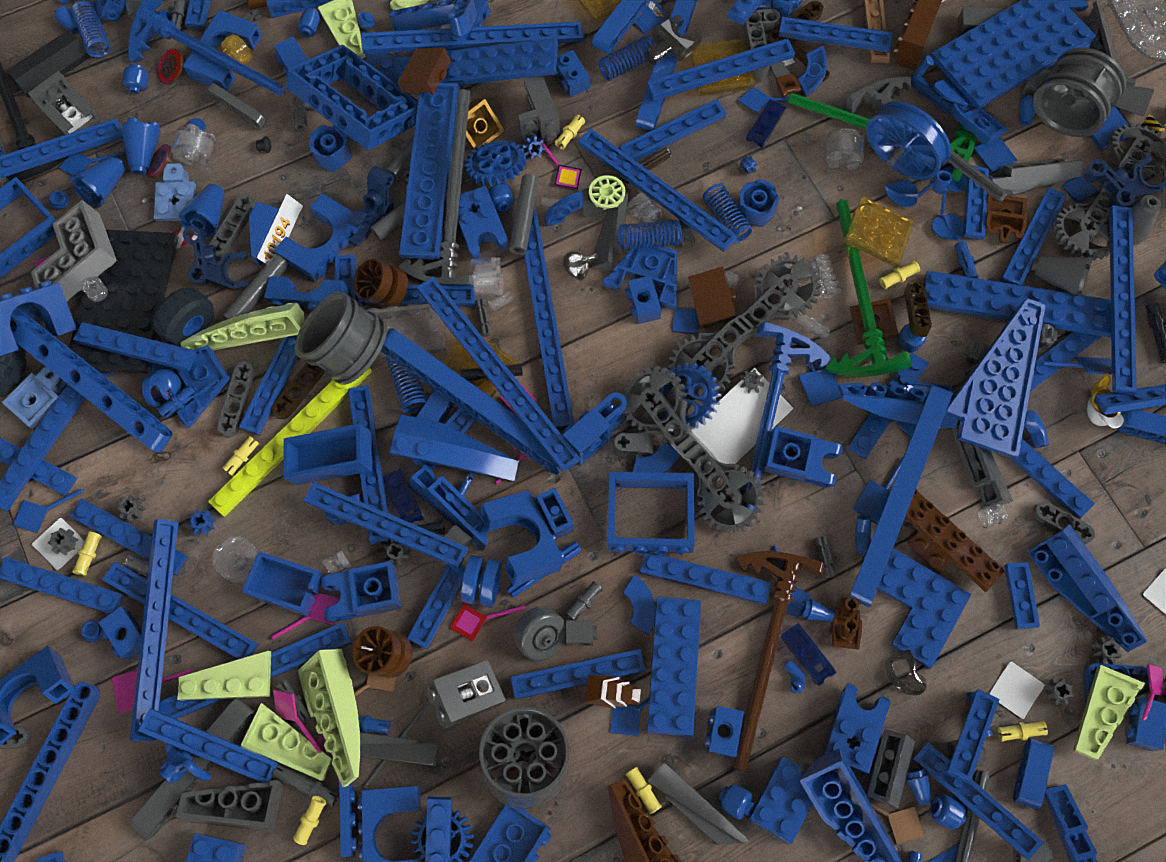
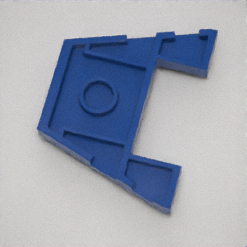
[603,241,677,310]
[149,345,230,428]

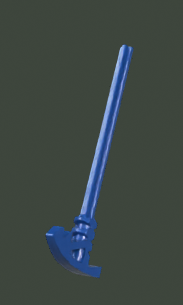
[129,0,286,97]
[743,322,832,527]

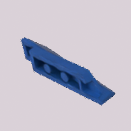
[408,464,488,551]

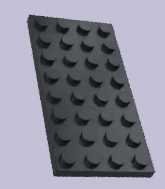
[69,230,179,374]

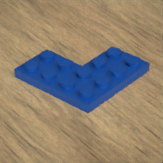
[877,549,972,669]

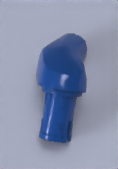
[1024,410,1049,448]
[855,515,872,557]

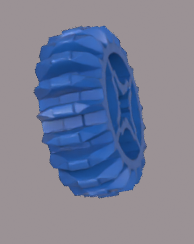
[411,808,474,862]

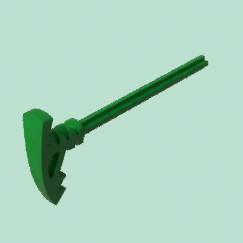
[788,93,975,182]
[826,199,911,377]

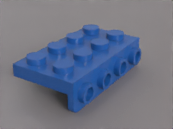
[470,805,552,862]

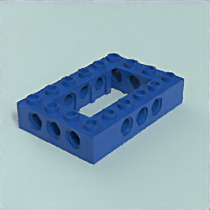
[286,44,418,151]

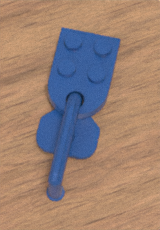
[911,55,1007,145]

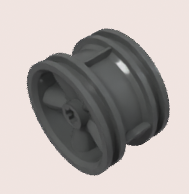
[1033,48,1126,137]
[295,291,387,385]

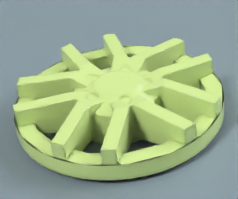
[589,175,625,210]

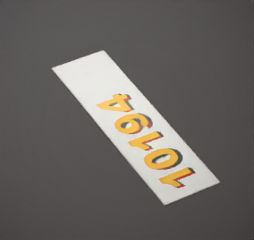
[257,194,303,264]

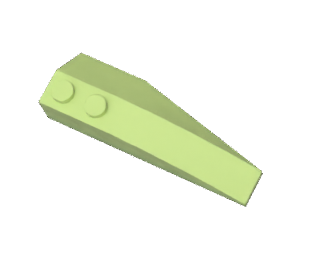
[181,303,304,350]
[298,649,360,787]

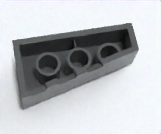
[176,780,284,832]

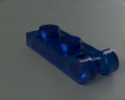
[746,99,786,148]
[383,469,425,523]
[780,622,836,687]

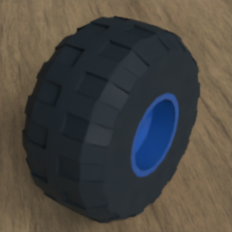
[153,288,214,347]

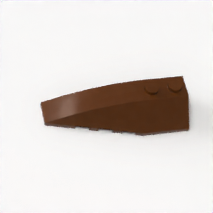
[608,779,681,862]

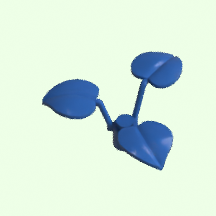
[884,166,967,240]

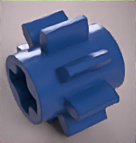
[520,134,545,160]
[188,509,216,536]

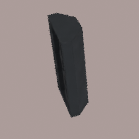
[6,30,90,98]

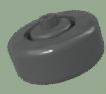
[513,607,566,661]

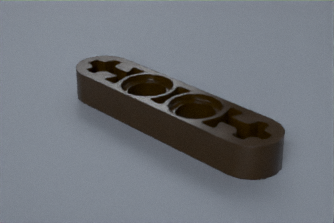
[766,1,824,45]
[904,281,932,337]
[272,362,325,419]

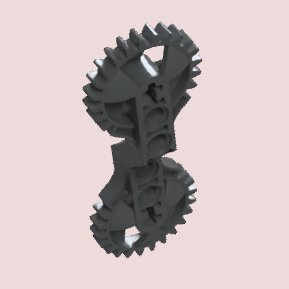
[1052,123,1166,261]
[668,254,821,399]
[620,366,767,534]

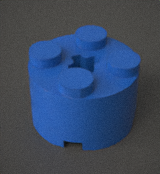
[309,125,352,172]
[737,179,779,227]

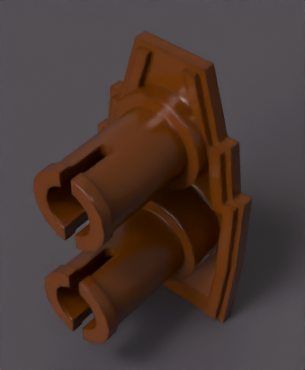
[831,597,862,650]
[585,675,641,709]

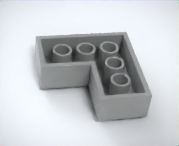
[31,200,117,302]

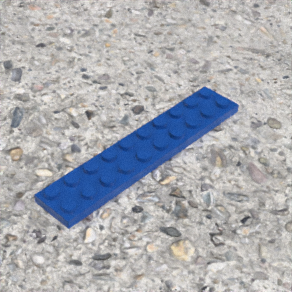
[379,38,558,87]
[399,83,459,259]
[924,270,1111,338]

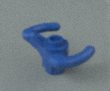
[159,742,212,783]

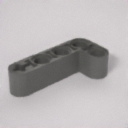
[743,9,780,81]

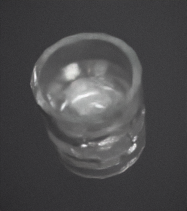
[627,193,663,230]

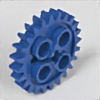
[464,140,527,186]
[656,362,721,429]

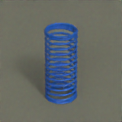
[71,1,110,57]
[599,35,657,81]
[703,183,753,243]
[618,220,682,250]
[386,356,427,413]

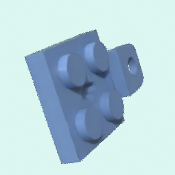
[154,163,196,221]
[2,367,67,429]

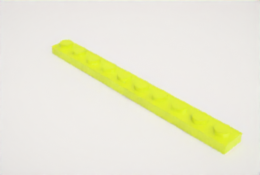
[208,367,372,517]

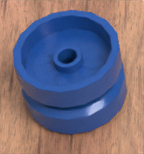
[461,555,502,608]

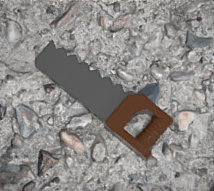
[770,62,801,98]

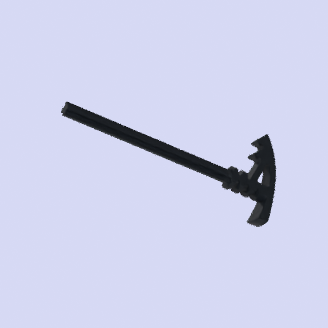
[0,62,70,181]

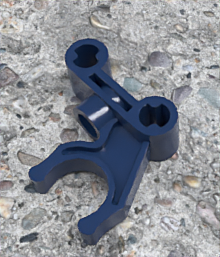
[1082,155,1166,207]
[348,166,394,247]
[183,226,250,290]

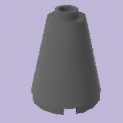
[1128,195,1161,245]
[1032,256,1093,296]

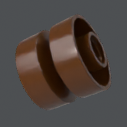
[354,259,408,309]
[352,626,412,678]

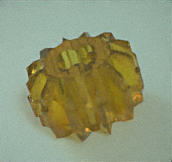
[221,34,253,65]

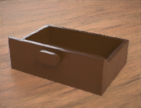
[398,48,451,95]
[688,266,737,328]

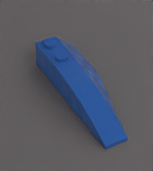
[838,381,959,429]
[390,414,519,481]
[799,748,902,862]

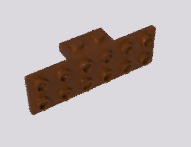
[905,489,1004,592]

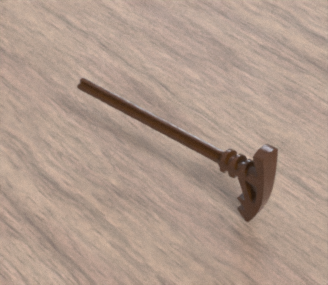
[733,551,825,772]

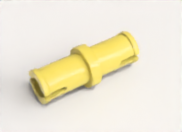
[555,115,585,150]
[879,260,920,289]
[222,436,259,476]
[72,532,102,577]
[997,721,1048,742]
[625,767,662,815]
[293,796,326,845]

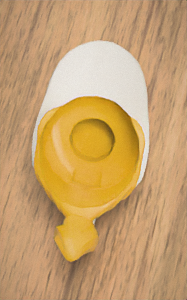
[1087,373,1124,428]

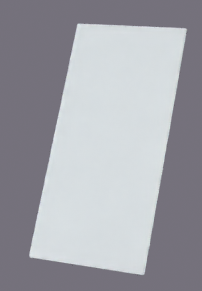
[672,368,793,482]

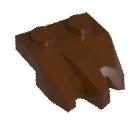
[986,193,1028,244]

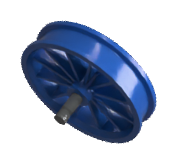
[866,101,951,180]

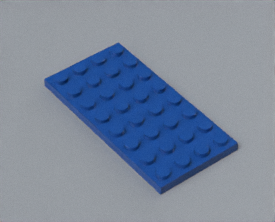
[930,0,1096,110]

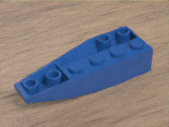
[1027,524,1147,652]

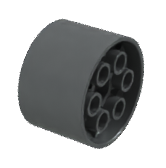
[479,707,569,809]

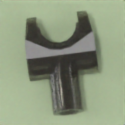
[645,15,702,65]

